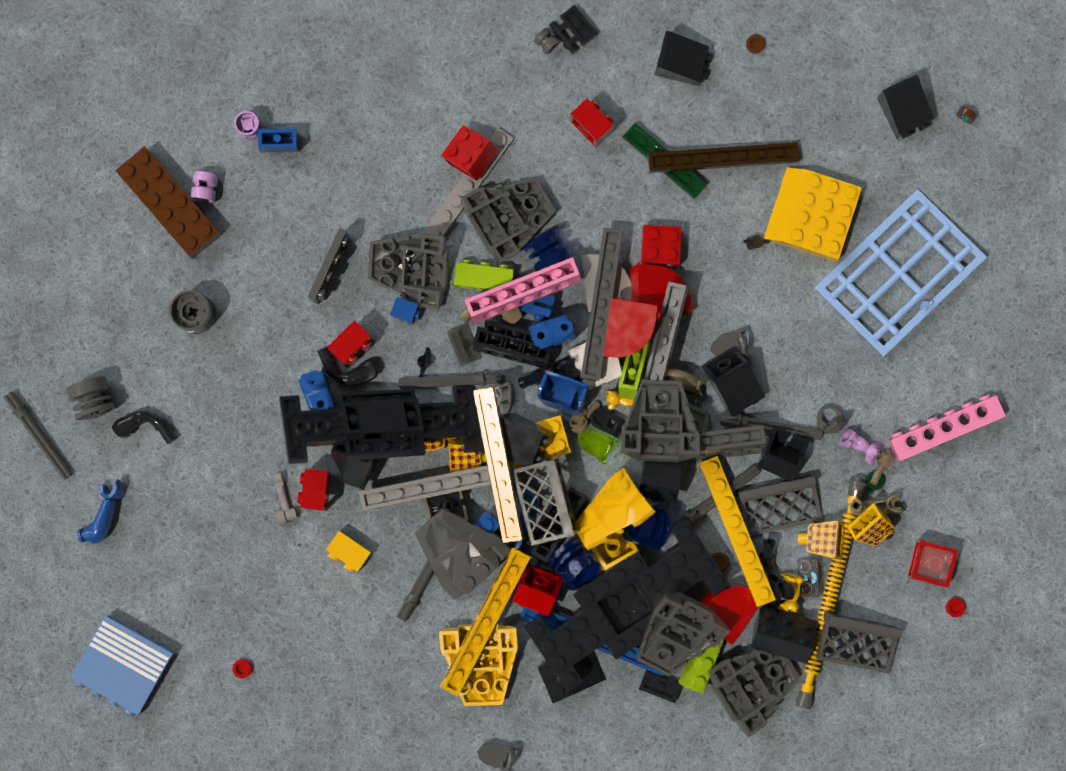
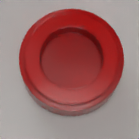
[945,598,965,617]
[232,659,252,679]

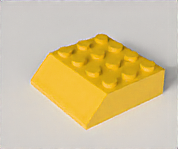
[764,167,862,262]

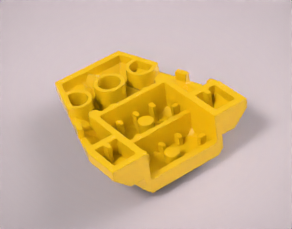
[576,467,655,550]
[439,623,518,706]

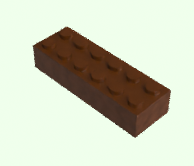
[115,146,221,260]

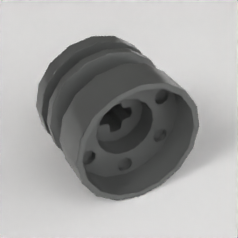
[169,290,216,334]
[66,376,115,421]

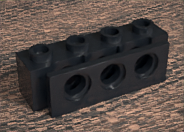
[473,320,552,369]
[526,486,590,565]

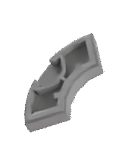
[494,381,512,415]

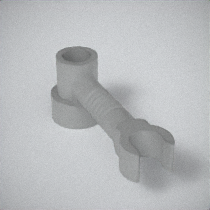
[273,473,297,526]

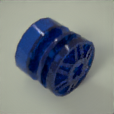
[523,229,574,271]
[622,507,672,550]
[549,539,601,591]

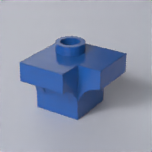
[521,295,555,322]

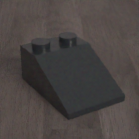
[537,651,606,704]

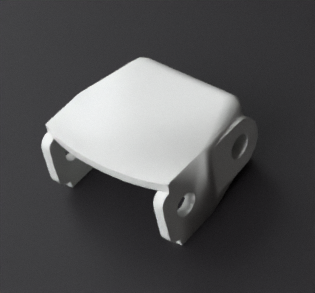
[568,343,622,390]

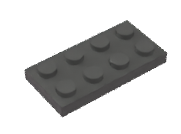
[308,227,351,305]

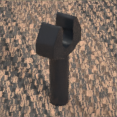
[527,555,559,575]

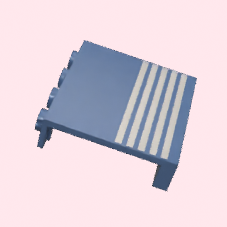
[70,615,175,716]

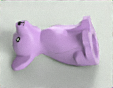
[839,429,882,465]

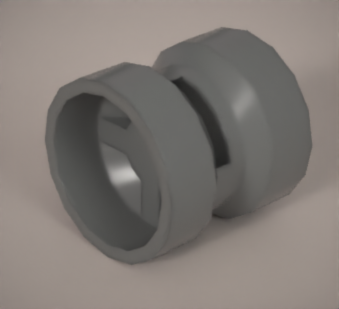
[533,28,560,55]

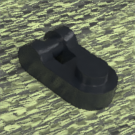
[590,409,625,438]

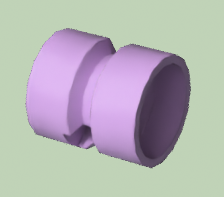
[234,111,262,140]
[190,171,219,203]

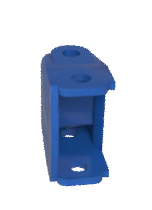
[528,315,576,350]
[298,370,337,410]
[537,371,589,416]

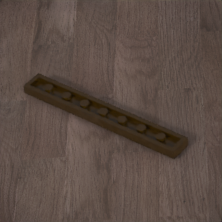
[647,142,800,173]

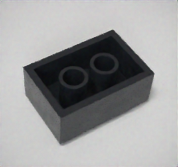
[750,605,817,664]

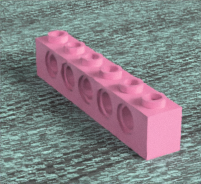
[465,257,581,324]
[888,394,1006,462]

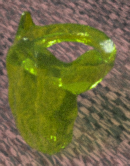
[578,430,618,464]

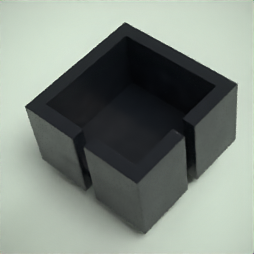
[757,425,810,482]

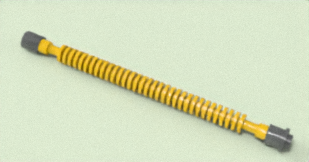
[795,477,868,709]

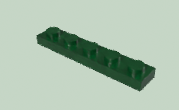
[622,123,707,199]

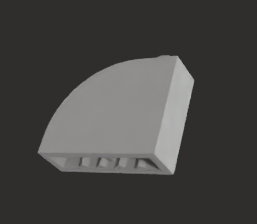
[581,254,631,314]

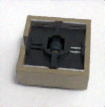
[424,491,469,521]

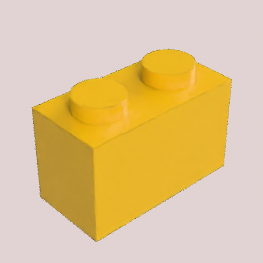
[326,531,371,573]

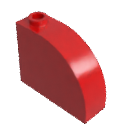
[630,262,692,315]
[603,297,662,358]
[700,584,759,645]

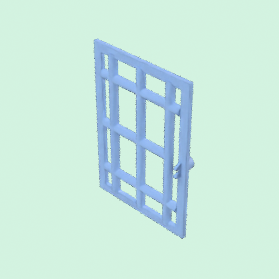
[814,189,987,357]

